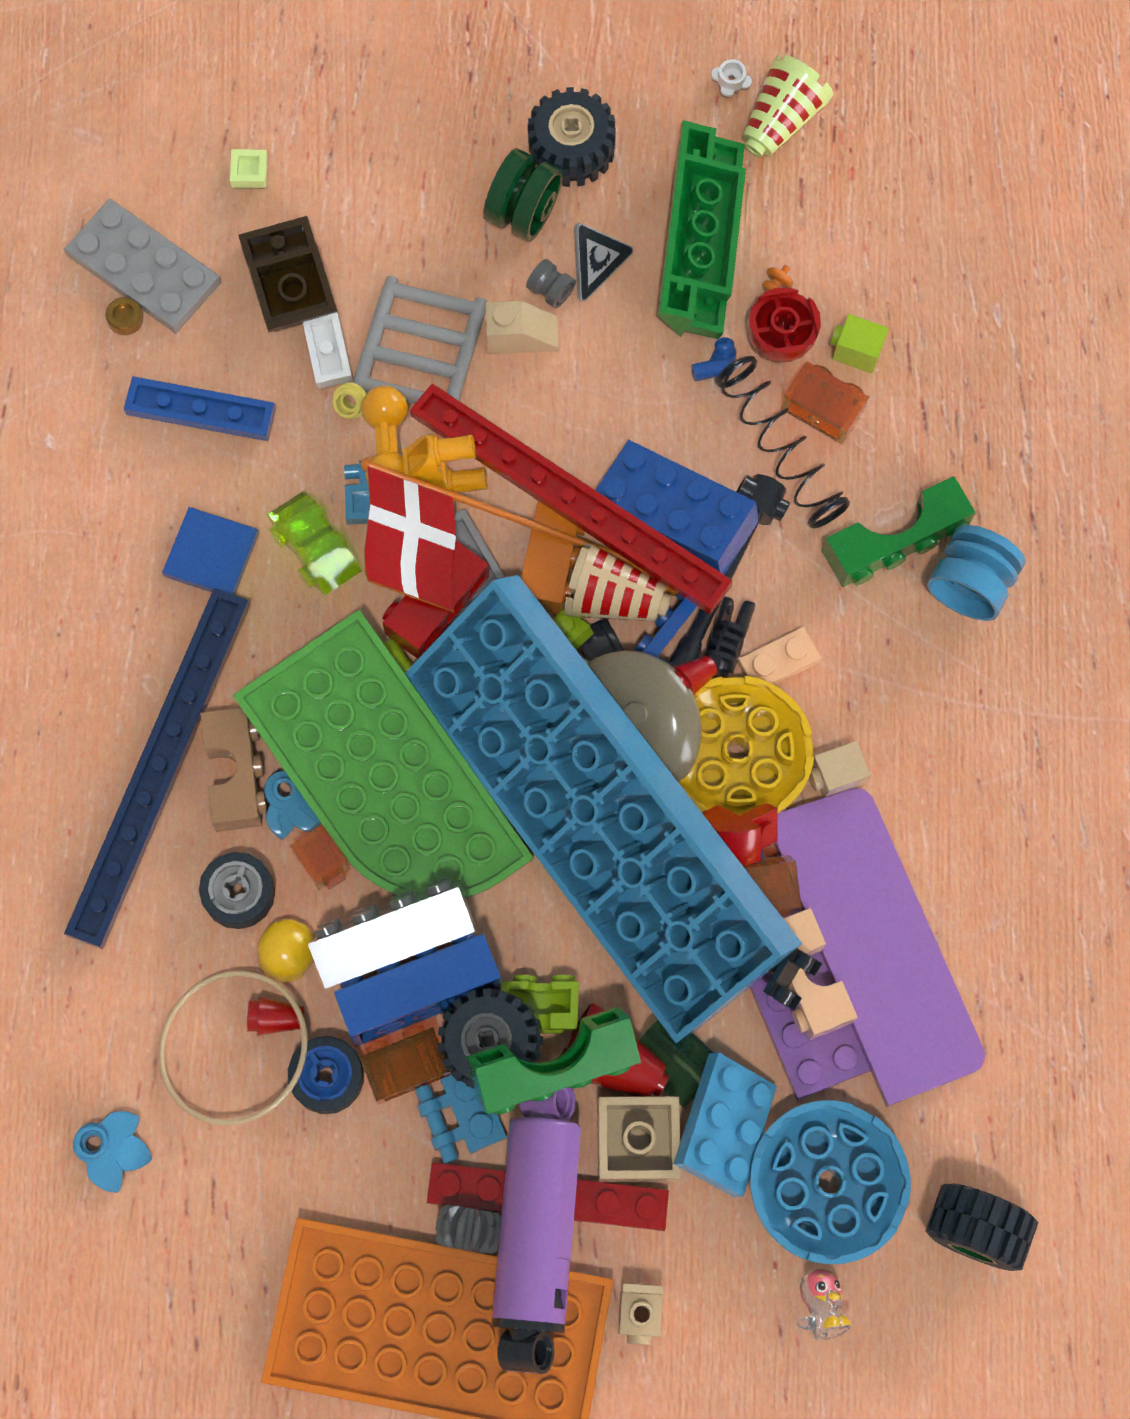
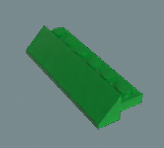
[657,120,746,339]

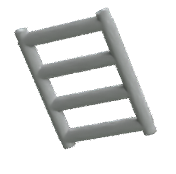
[353,276,488,404]

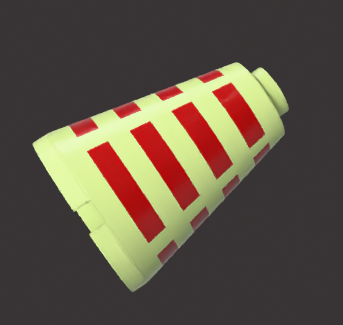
[743,54,834,157]

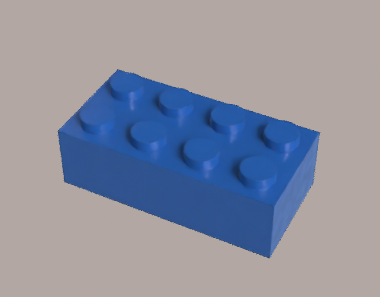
[595,439,759,575]
[334,933,501,1047]

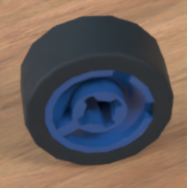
[288,1036,364,1114]

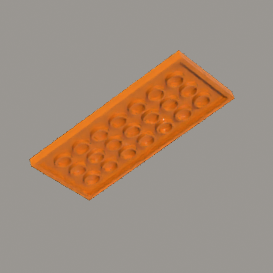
[261,1218,614,1419]

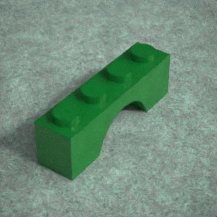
[821,476,976,587]
[466,1006,641,1114]

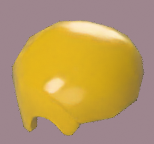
[257,919,314,983]

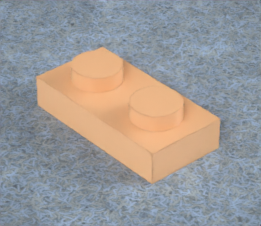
[737,626,821,685]

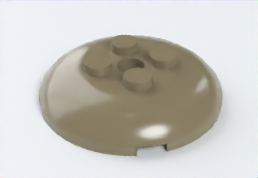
[587,651,702,783]

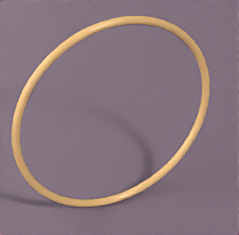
[159,971,308,1126]

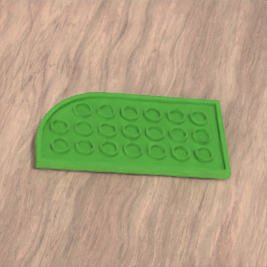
[233,609,534,898]

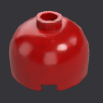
[748,287,821,362]

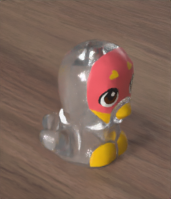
[797,1269,852,1341]

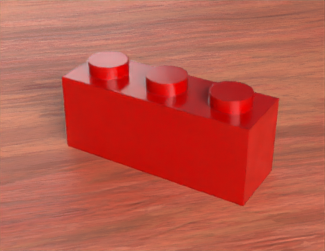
[382,540,489,659]

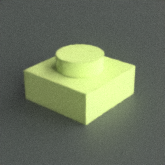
[230,149,268,188]

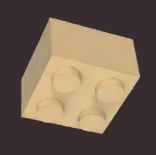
[597,1097,681,1183]

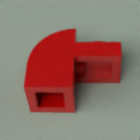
[701,803,778,866]

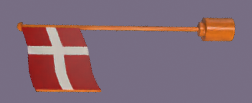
[361,457,677,613]

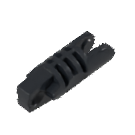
[704,597,755,679]

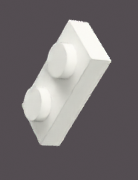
[303,312,353,389]

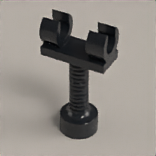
[763,948,823,1011]

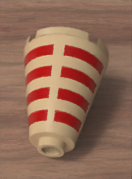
[564,543,672,622]

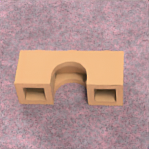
[784,908,858,1040]

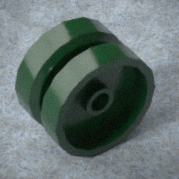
[483,148,563,242]

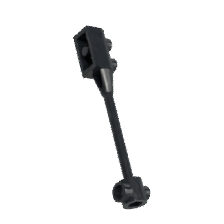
[658,474,790,667]

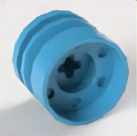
[927,525,1026,621]

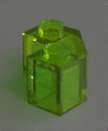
[267,491,362,595]

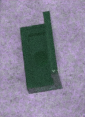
[639,1020,714,1108]

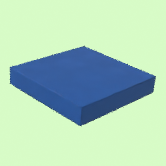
[162,507,259,595]

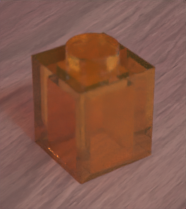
[290,824,350,890]

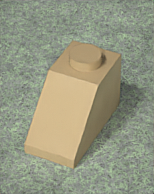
[485,301,559,354]

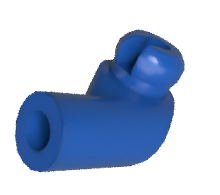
[691,337,737,382]

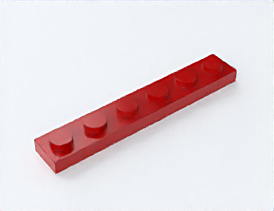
[427,1163,669,1231]

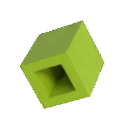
[830,313,889,373]

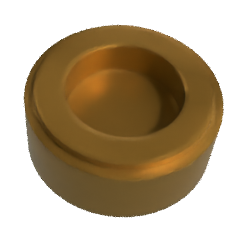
[105,297,143,335]

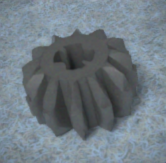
[435,1205,501,1254]

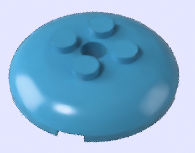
[750,1100,911,1264]

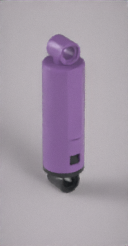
[491,1087,581,1374]

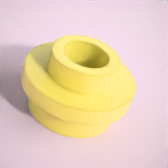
[333,382,367,419]

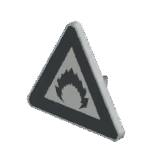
[574,223,634,301]

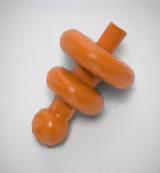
[762,265,793,292]

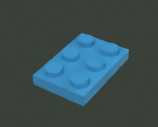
[674,1052,777,1197]

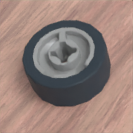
[199,852,275,929]

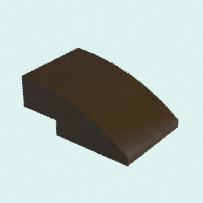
[238,216,338,332]

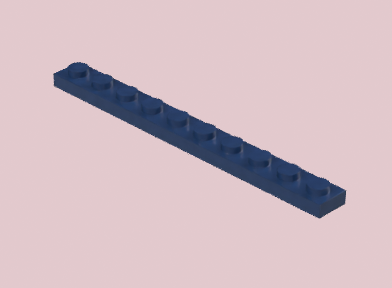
[64,588,250,950]

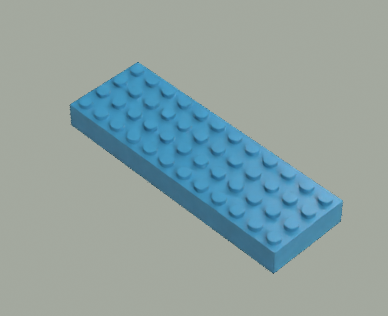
[404,575,802,1043]

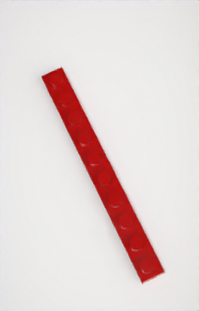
[409,383,732,614]

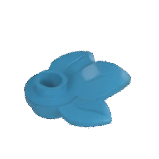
[264,771,325,840]
[73,1111,152,1193]

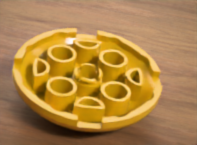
[679,676,814,816]

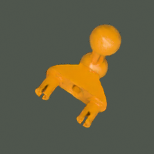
[361,385,488,493]

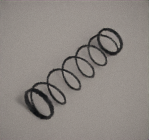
[716,356,850,529]

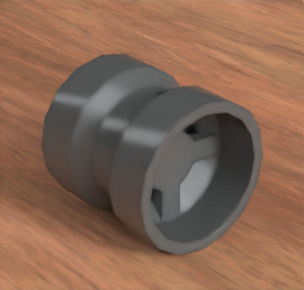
[526,259,576,309]

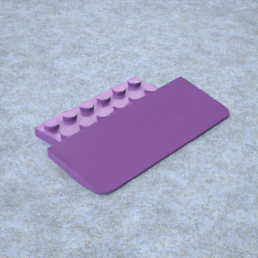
[750,788,985,1107]

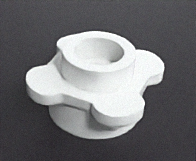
[711,59,752,97]

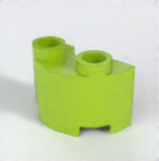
[501,975,579,1034]

